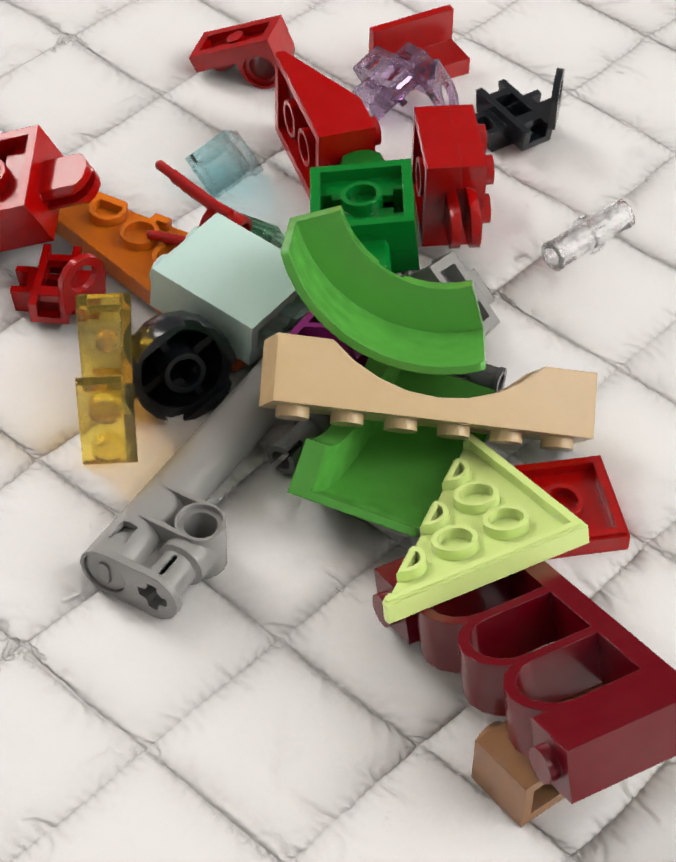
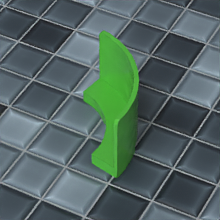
[281,205,486,375]
[287,357,497,537]

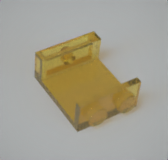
[75,292,138,465]

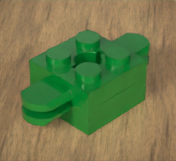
[310,150,420,273]

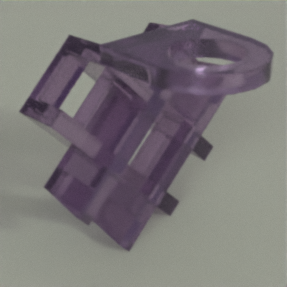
[352,42,459,121]

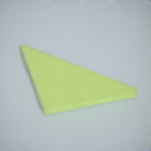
[382,434,589,624]

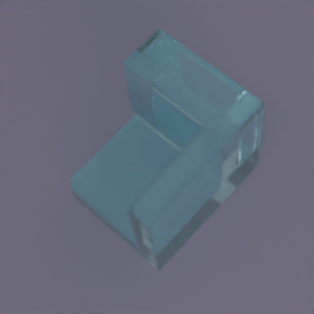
[185,130,263,199]

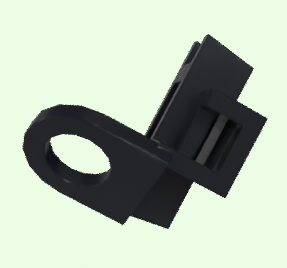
[475,68,565,152]

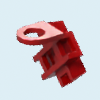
[10,244,107,324]

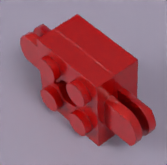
[411,104,495,249]
[0,124,101,252]

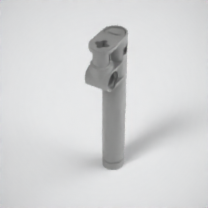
[80,316,305,619]

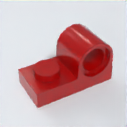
[189,15,295,89]

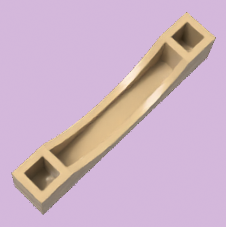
[259,332,598,452]

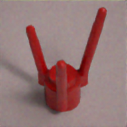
[146,160,253,246]

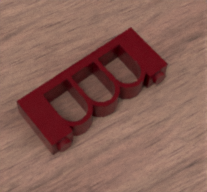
[372,557,676,804]

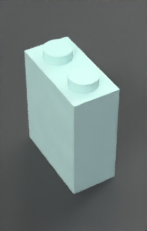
[149,212,309,366]

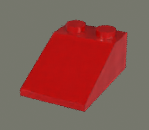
[275,51,382,199]

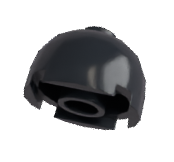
[125,310,236,421]

